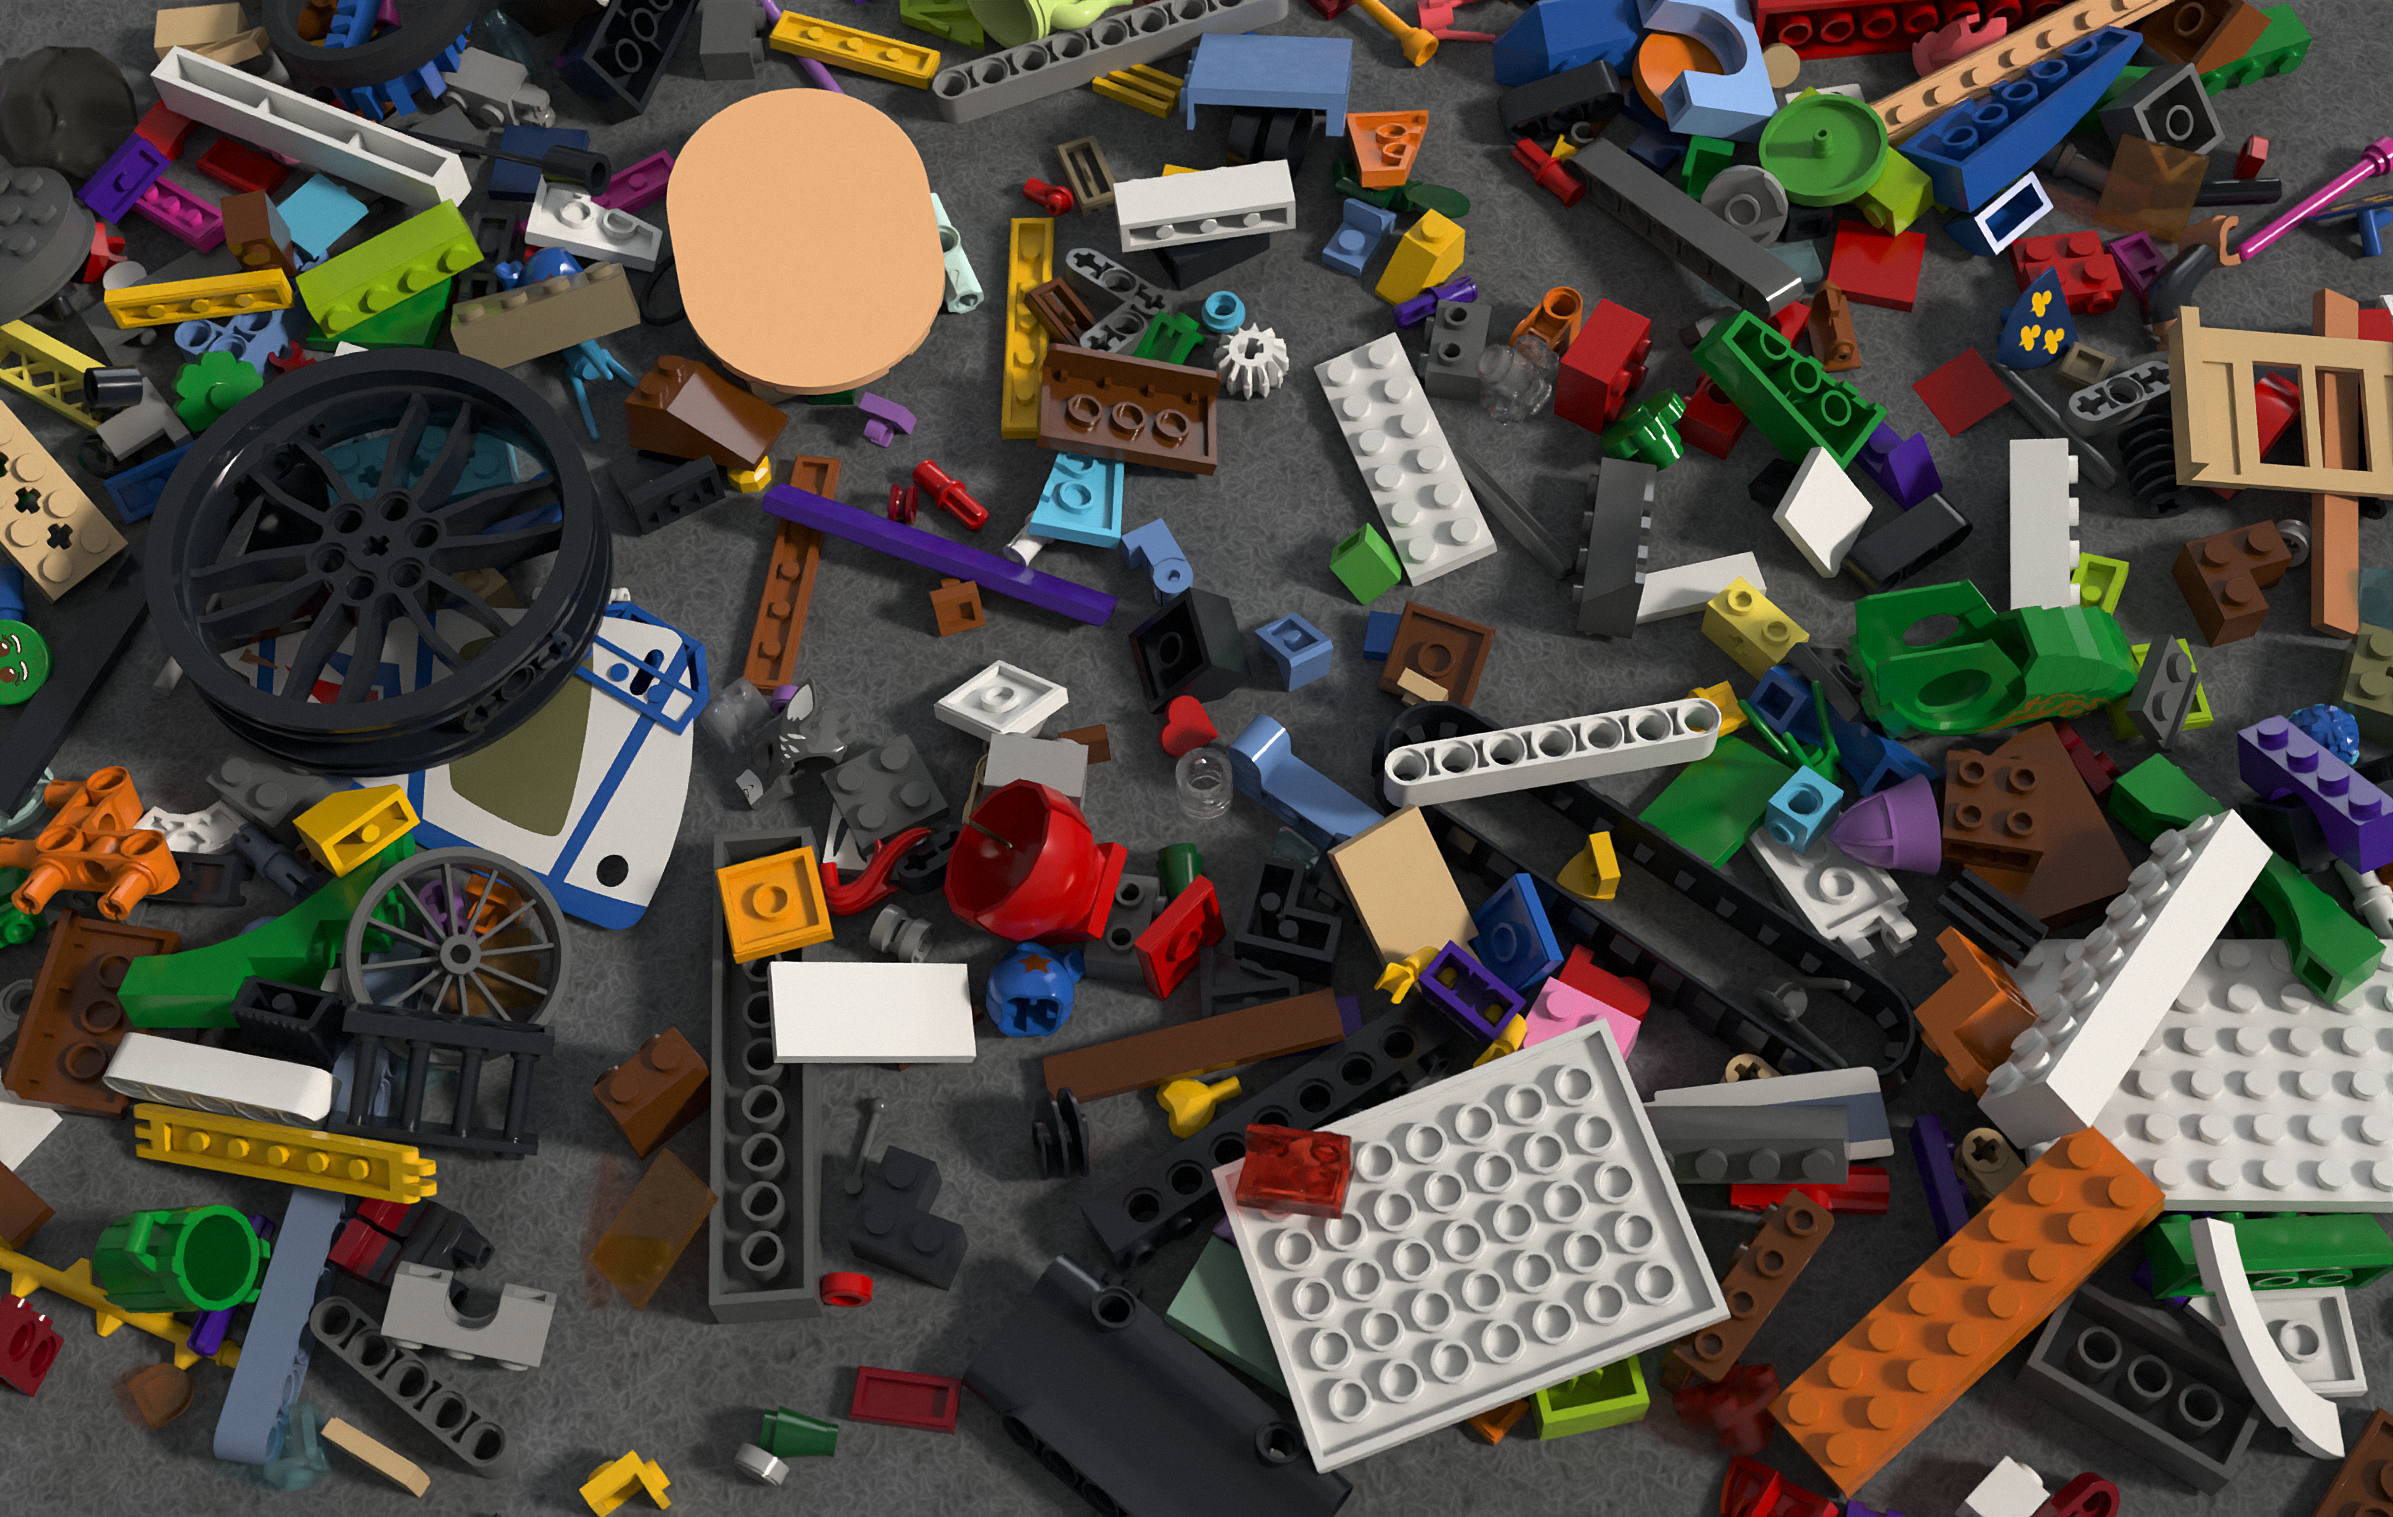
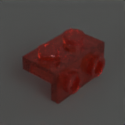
[1235,1123,1354,1220]

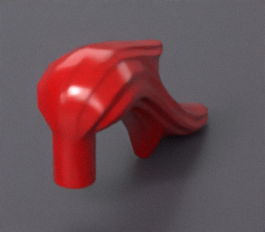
[817,828,932,917]

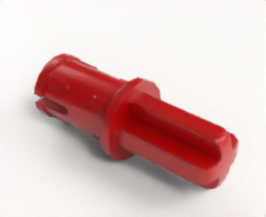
[1511,138,1586,208]
[912,459,989,531]

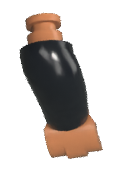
[2139,215,2241,352]

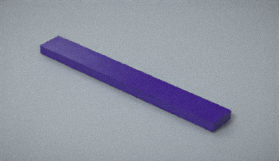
[761,483,1118,627]

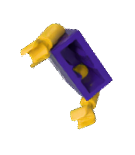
[1374,940,1527,1068]

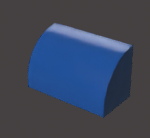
[1942,170,2054,257]

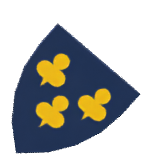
[2308,189,2393,257]
[1996,266,2079,369]

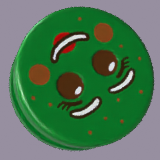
[0,619,55,707]

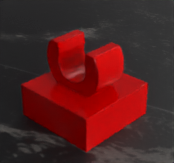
[81,222,128,283]

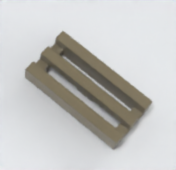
[1054,134,1116,217]

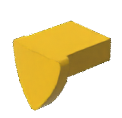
[1556,831,1621,902]

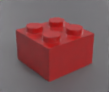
[1553,298,1653,435]

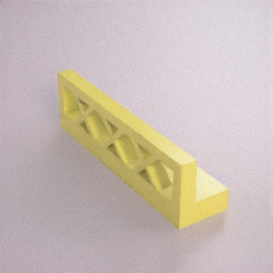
[0,319,130,434]

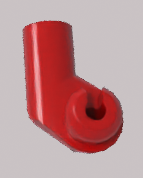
[1023,177,1074,217]

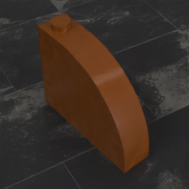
[1950,721,2134,954]

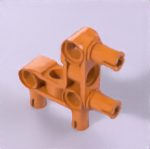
[0,766,180,920]

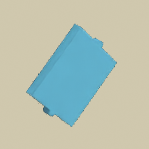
[276,172,369,259]

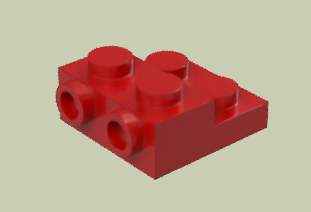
[2007,230,2123,315]

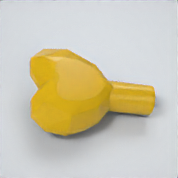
[1156,1076,1242,1139]

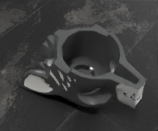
[736,677,856,810]

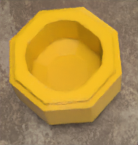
[727,455,771,493]

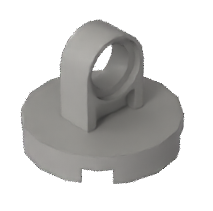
[1701,165,1789,248]

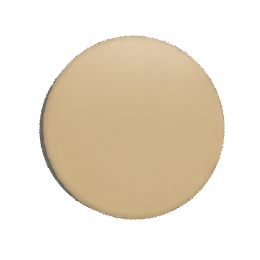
[1761,43,1800,88]

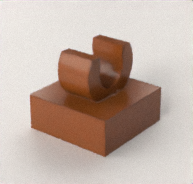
[930,577,986,637]

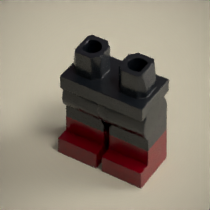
[327,1196,495,1311]

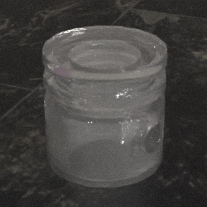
[698,676,775,755]
[1175,748,1234,824]

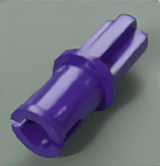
[1392,275,1478,329]

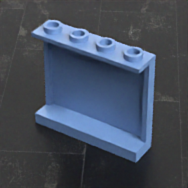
[1179,33,1353,136]

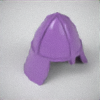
[1829,774,1941,876]

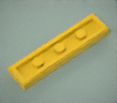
[770,10,940,90]
[104,268,295,329]

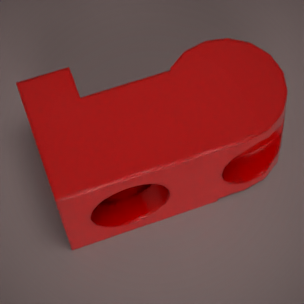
[1558,944,1651,1029]

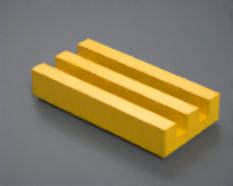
[1092,64,1184,119]

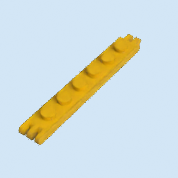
[133,1103,437,1204]

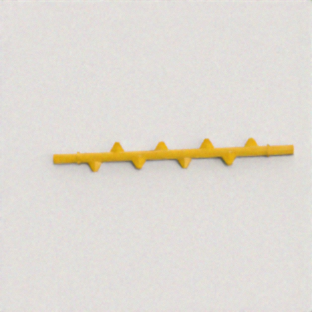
[0,1236,242,1371]

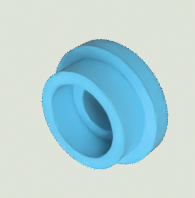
[1202,291,1245,333]

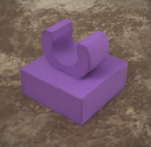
[858,392,917,448]

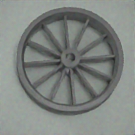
[341,846,571,1071]

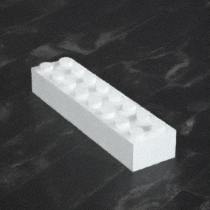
[1977,809,2273,1150]

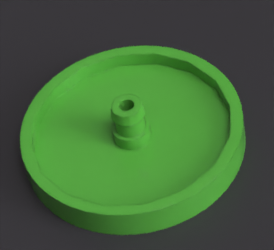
[1759,94,1889,207]

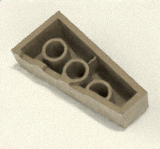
[450,261,640,369]

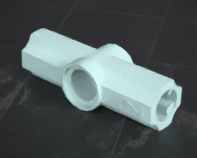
[931,193,984,314]

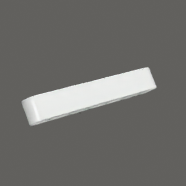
[1384,698,1722,808]

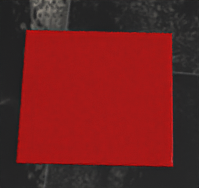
[1912,347,2014,438]

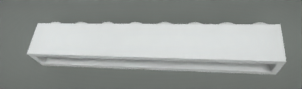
[150,46,472,211]

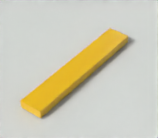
[1001,218,1055,439]

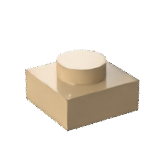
[1397,668,1448,707]

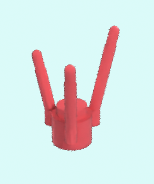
[1416,0,1497,42]

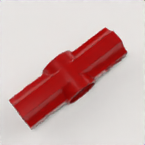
[1726,1166,1890,1215]

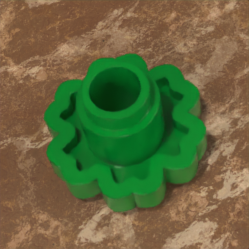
[171,350,264,433]
[1600,388,1686,472]

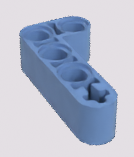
[174,246,330,377]
[1227,714,1386,849]

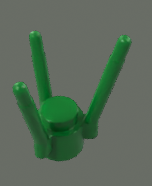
[1737,681,1842,785]

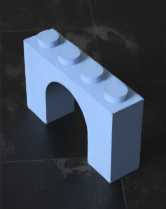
[1636,0,1778,143]

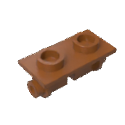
[1801,280,1862,372]

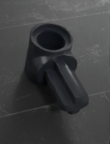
[81,365,143,421]

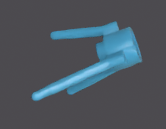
[563,339,639,441]

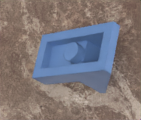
[1322,198,1401,278]
[1254,612,1333,692]

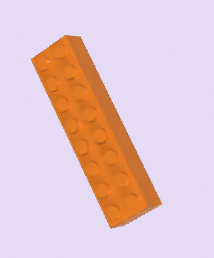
[1766,1125,2165,1499]

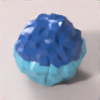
[2287,704,2360,767]

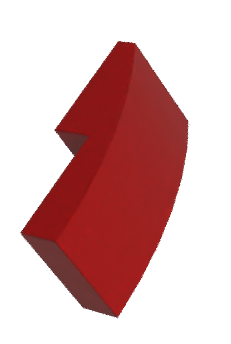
[131,99,202,162]

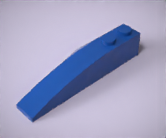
[1896,25,2143,213]

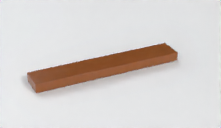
[740,454,841,696]

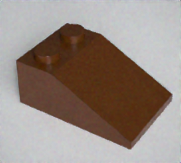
[624,355,788,472]

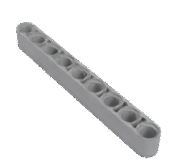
[933,0,1289,124]

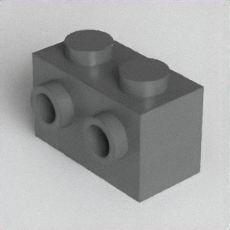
[1417,299,1491,403]
[1083,873,1168,986]

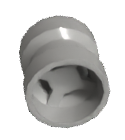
[869,903,937,963]

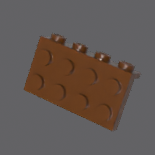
[1036,343,1221,476]
[1,908,182,1120]
[1659,1188,1835,1397]

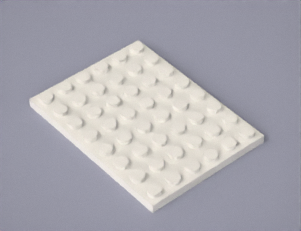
[1998,939,2393,1213]
[1212,1017,1731,1474]

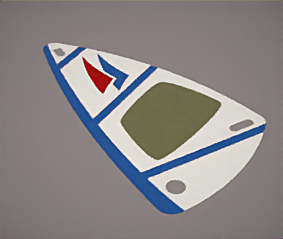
[220,608,693,930]

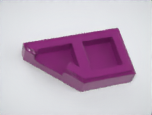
[2104,230,2168,302]

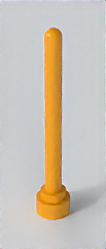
[1352,0,1439,66]

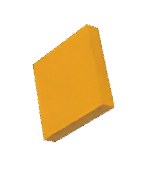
[715,845,834,964]

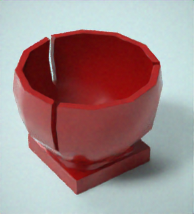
[944,779,1128,946]

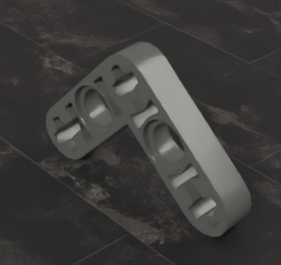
[1064,248,1173,356]

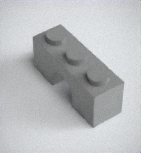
[380,1261,557,1371]

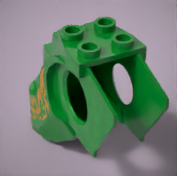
[1846,578,2141,740]

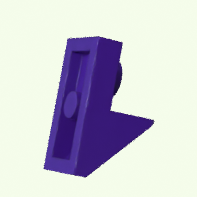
[1853,421,1943,511]

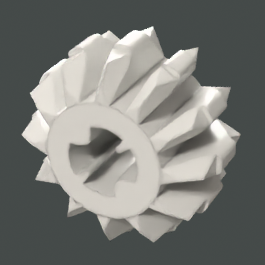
[1213,322,1289,400]

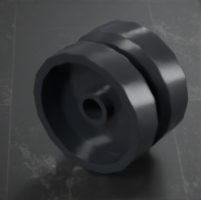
[1226,105,1314,183]

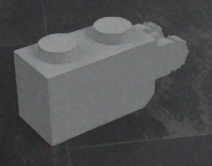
[439,47,556,127]

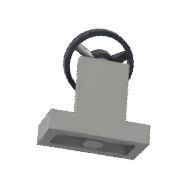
[76,377,194,480]

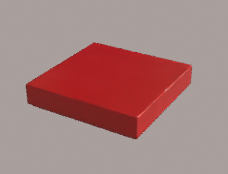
[1827,219,1926,312]
[1133,874,1227,1001]

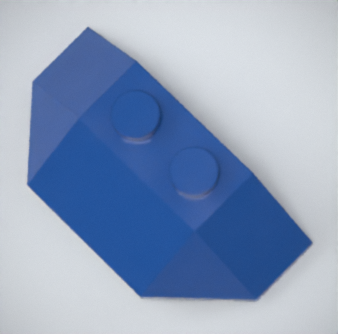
[1493,0,1656,87]
[575,602,710,735]

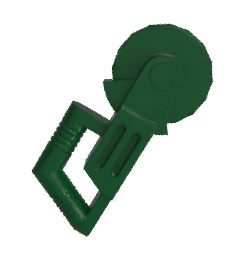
[1332,157,1471,219]

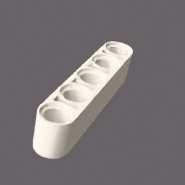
[102,1032,343,1131]

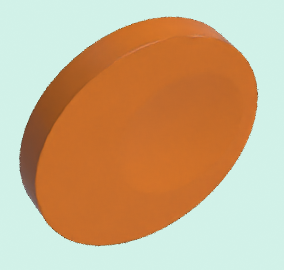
[1632,30,1724,122]

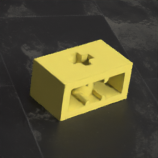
[1701,576,1810,682]

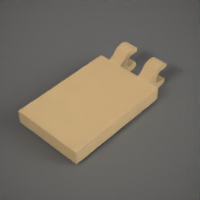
[1327,803,1483,1006]

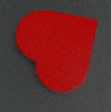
[1158,696,1219,757]

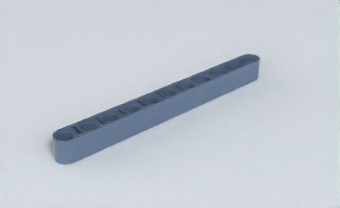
[213,941,431,1467]

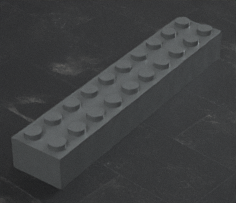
[709,827,824,1325]

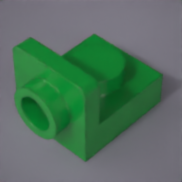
[1132,310,1207,365]

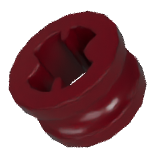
[888,483,918,526]

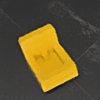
[579,1450,672,1517]

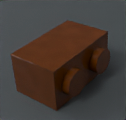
[220,190,297,278]

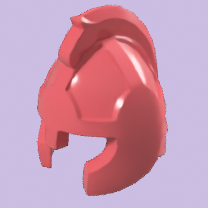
[1912,13,2007,78]

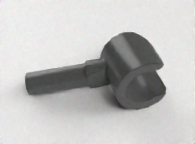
[1537,122,1594,153]

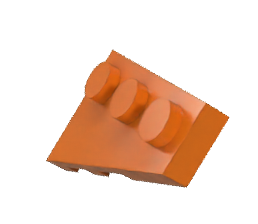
[1345,110,1429,190]

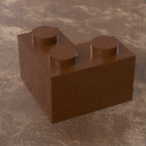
[2171,519,2293,648]

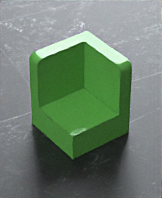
[1329,522,1402,605]

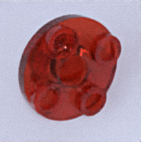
[1672,1360,1782,1458]

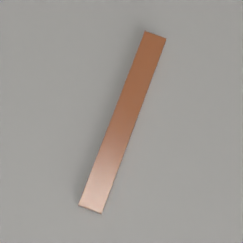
[2311,288,2358,640]

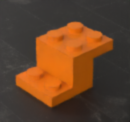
[1913,925,2038,1100]

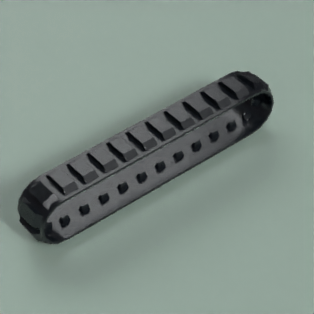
[1371,701,1923,1105]

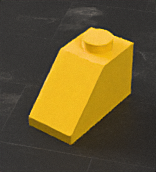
[1375,208,1465,307]
[292,784,420,879]

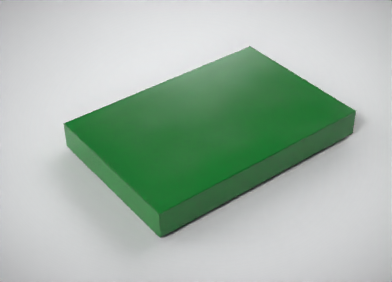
[306,277,456,351]
[1637,733,1796,870]

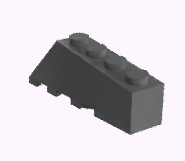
[1570,457,1657,639]

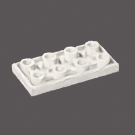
[767,962,976,1063]

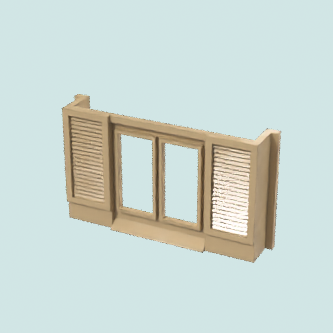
[2168,306,2393,501]

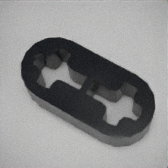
[896,824,977,895]

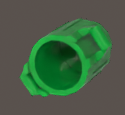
[93,1204,270,1314]

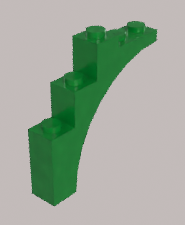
[117,831,415,1028]

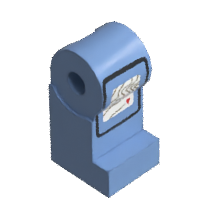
[1121,518,1193,608]

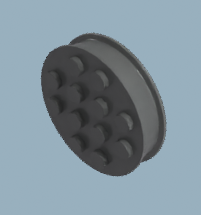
[0,166,96,326]

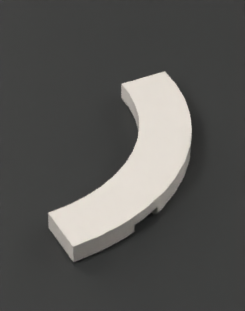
[2189,1218,2346,1460]

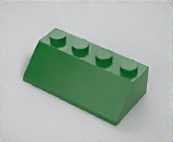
[2143,1211,2393,1299]

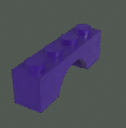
[2237,715,2393,875]

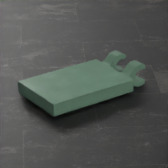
[1163,1235,1292,1400]

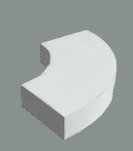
[133,800,249,855]

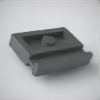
[2125,634,2202,754]

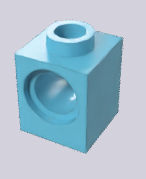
[1763,765,1844,855]

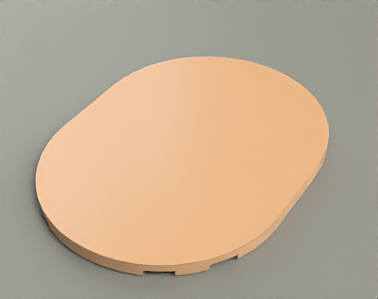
[666,88,945,395]

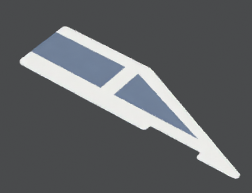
[1642,1066,1894,1160]

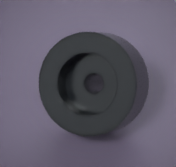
[37,279,78,320]

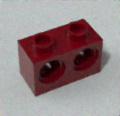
[0,1292,65,1398]

